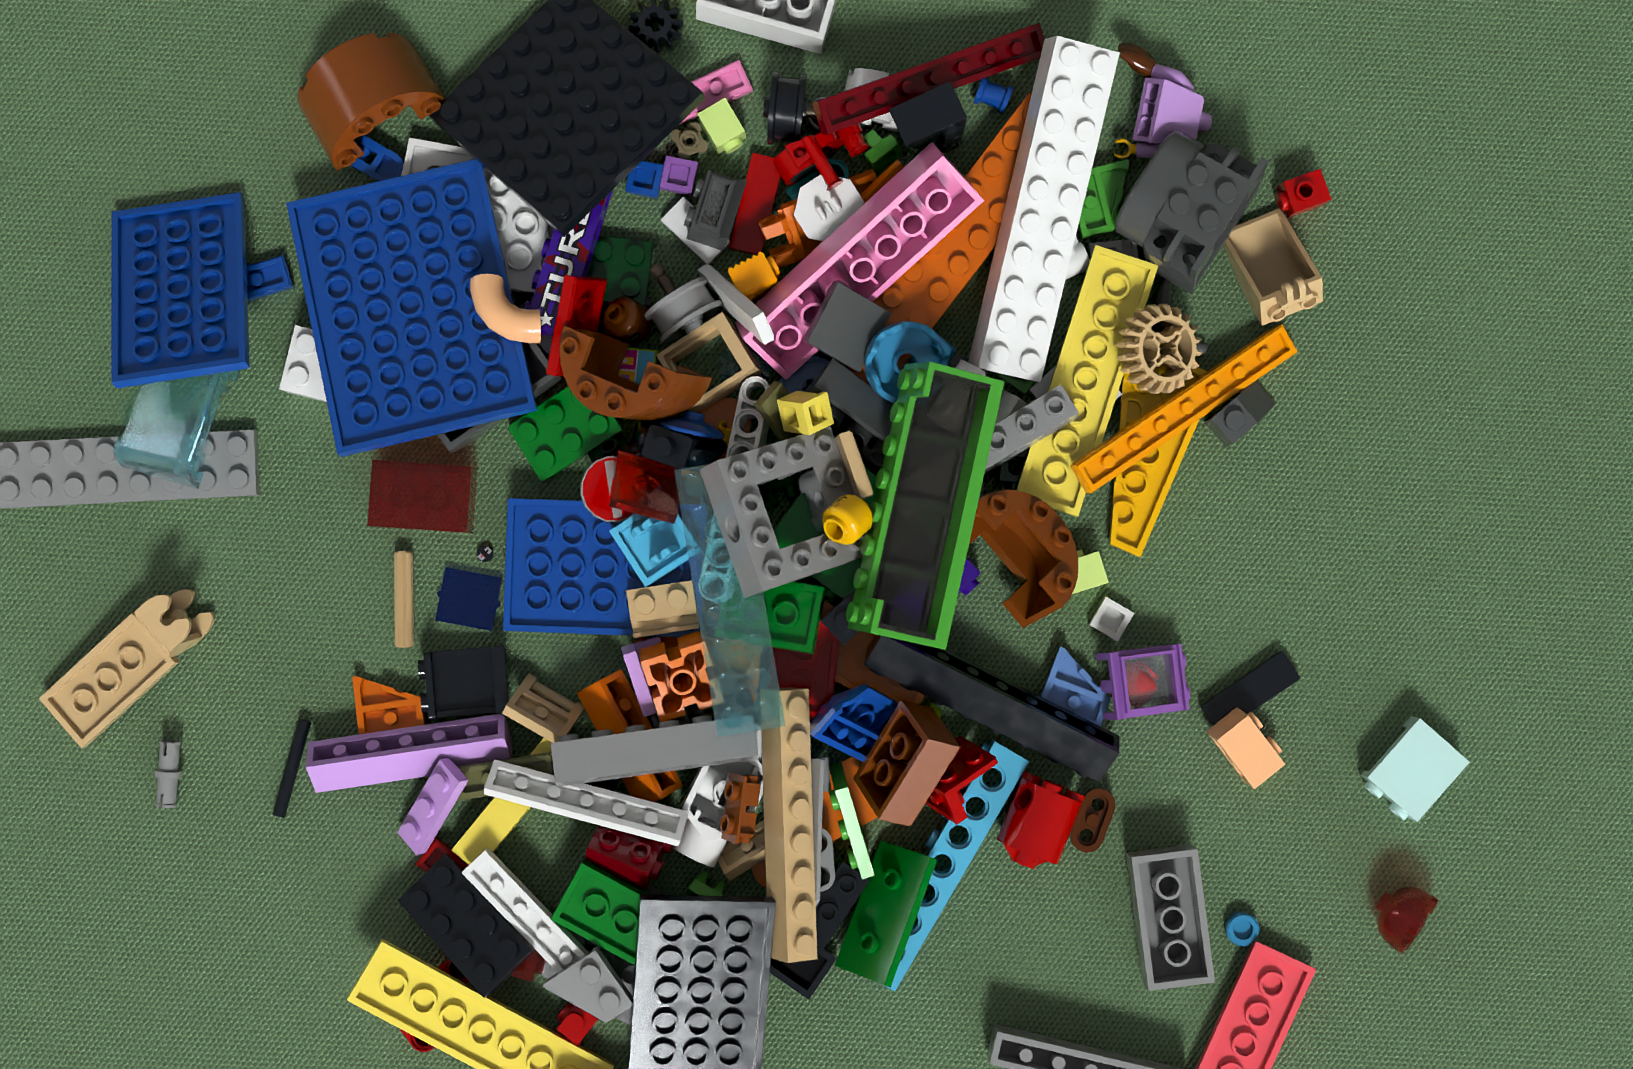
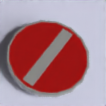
[580,456,646,522]

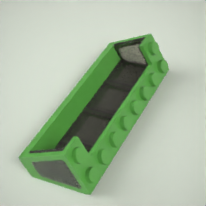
[846,361,1005,650]

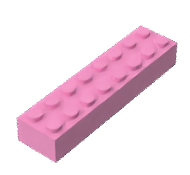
[735,142,984,380]

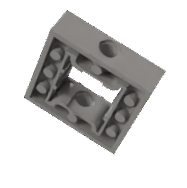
[699,426,868,598]

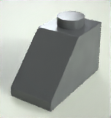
[1204,381,1276,447]

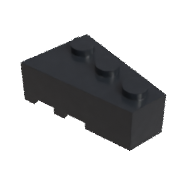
[888,81,967,154]

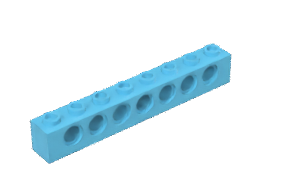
[884,739,1029,992]

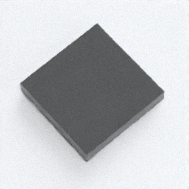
[803,281,891,372]

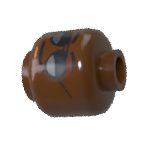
[603,297,652,344]

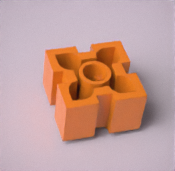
[639,630,725,722]

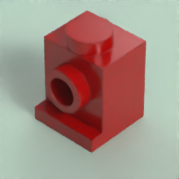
[555,1002,598,1046]

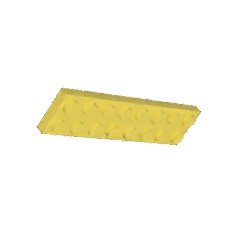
[1016,245,1158,517]
[347,939,614,1069]

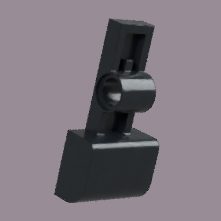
[770,860,870,999]

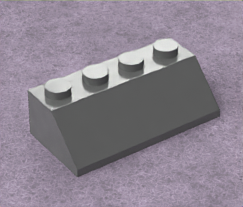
[804,358,935,484]

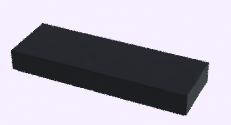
[1199,651,1301,726]

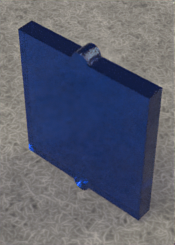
[435,567,503,631]

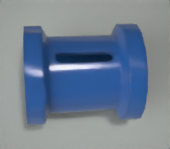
[973,77,1014,114]

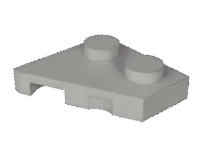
[543,946,633,1023]

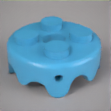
[864,321,950,405]

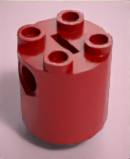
[996,771,1085,869]

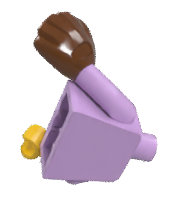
[1113,42,1212,159]

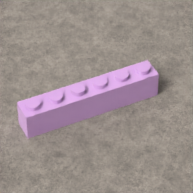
[306,714,512,793]

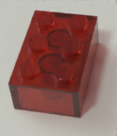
[367,460,478,534]

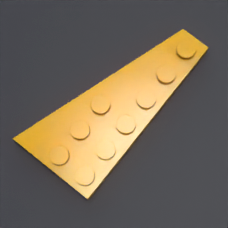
[1109,365,1207,557]

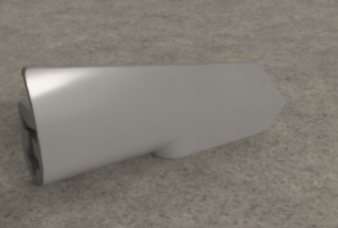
[811,758,835,906]

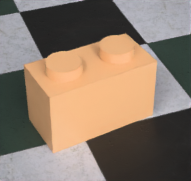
[1206,707,1285,789]

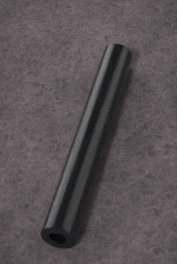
[272,719,311,818]

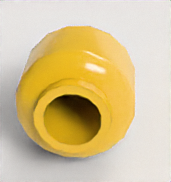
[822,494,873,545]

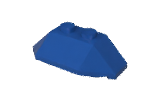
[810,684,899,762]

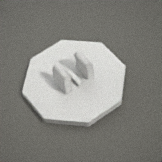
[794,175,864,241]

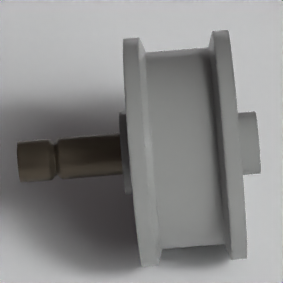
[644,263,723,345]

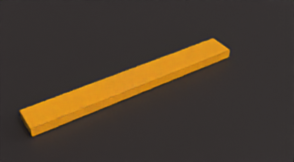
[1070,324,1298,494]

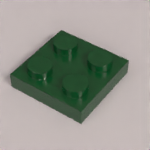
[587,236,654,306]

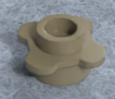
[671,122,708,160]

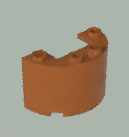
[297,32,446,171]
[560,326,712,421]
[938,490,1078,628]

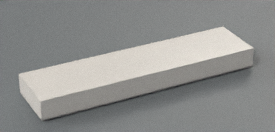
[698,264,774,345]

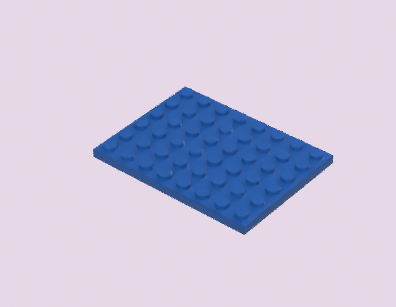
[286,159,538,457]

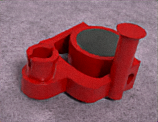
[773,123,869,191]

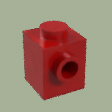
[1275,169,1332,218]

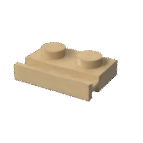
[626,580,700,638]

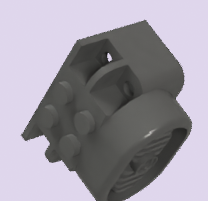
[1114,130,1268,294]

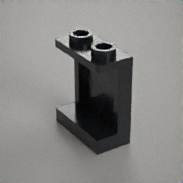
[418,646,508,719]

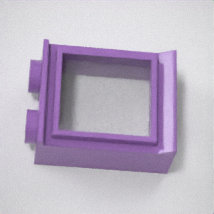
[1095,644,1190,720]

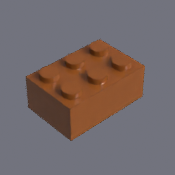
[853,699,960,827]

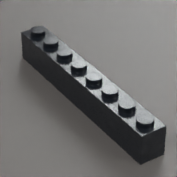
[864,619,1119,782]

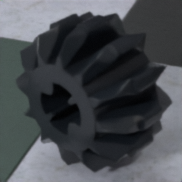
[628,0,684,55]

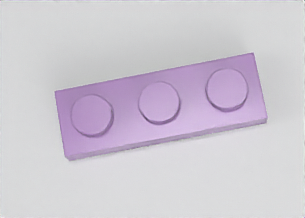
[397,758,468,855]

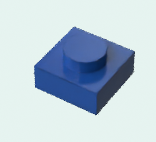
[625,161,664,199]

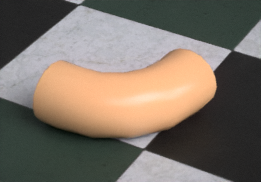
[470,274,541,343]

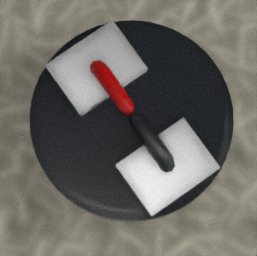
[477,546,493,562]

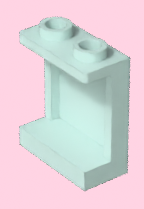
[1360,716,1470,822]

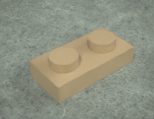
[718,820,765,881]

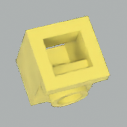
[777,391,834,435]

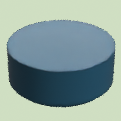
[1224,911,1259,946]

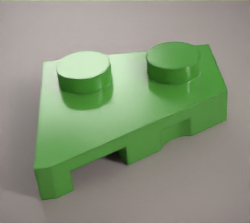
[1078,159,1129,240]

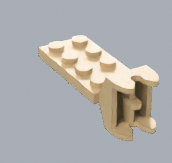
[39,589,215,748]

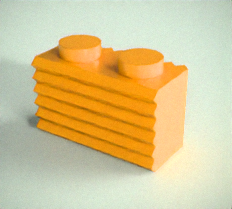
[728,252,781,302]

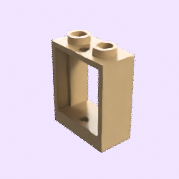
[656,312,763,413]

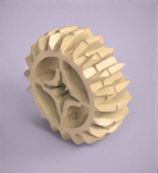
[1115,304,1203,394]

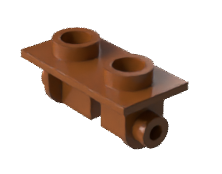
[720,772,761,844]

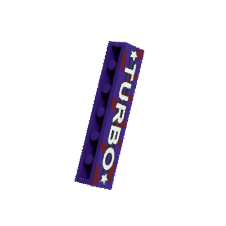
[524,189,614,338]

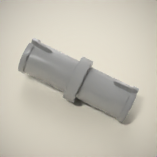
[154,739,182,808]

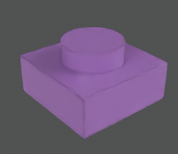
[660,155,699,196]

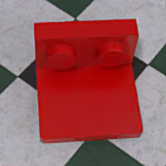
[925,736,998,825]

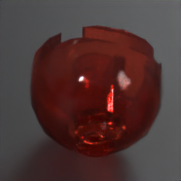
[1375,886,1439,955]

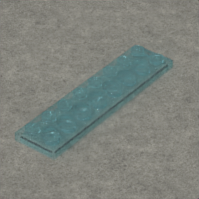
[674,464,785,738]

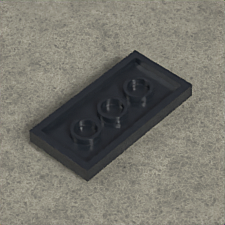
[398,853,536,998]

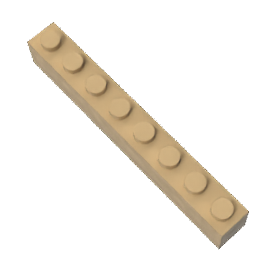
[760,687,817,963]

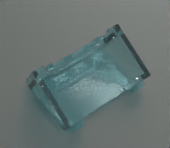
[113,370,241,489]

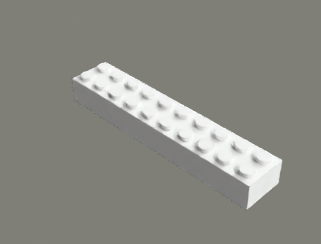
[968,36,1120,383]

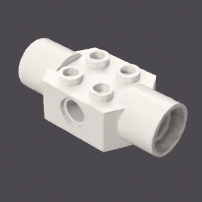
[673,723,763,867]

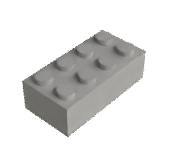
[1126,845,1215,991]

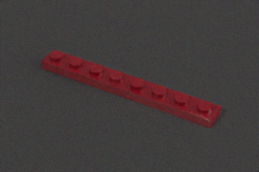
[812,23,1045,135]

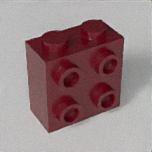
[585,825,673,890]

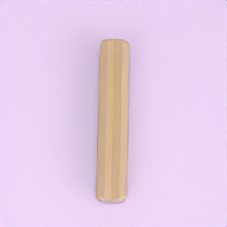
[394,551,414,648]

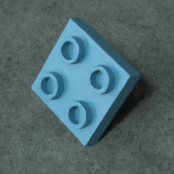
[609,495,702,587]

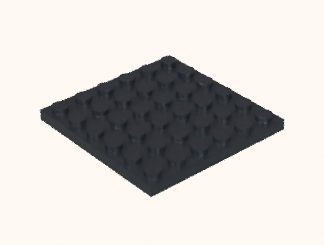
[429,0,706,237]

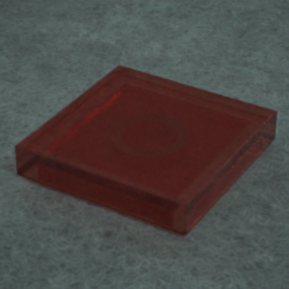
[609,450,682,524]

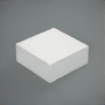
[1088,596,1134,641]

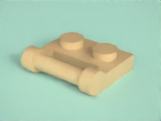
[502,673,585,743]

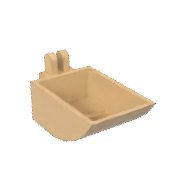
[1224,208,1323,326]

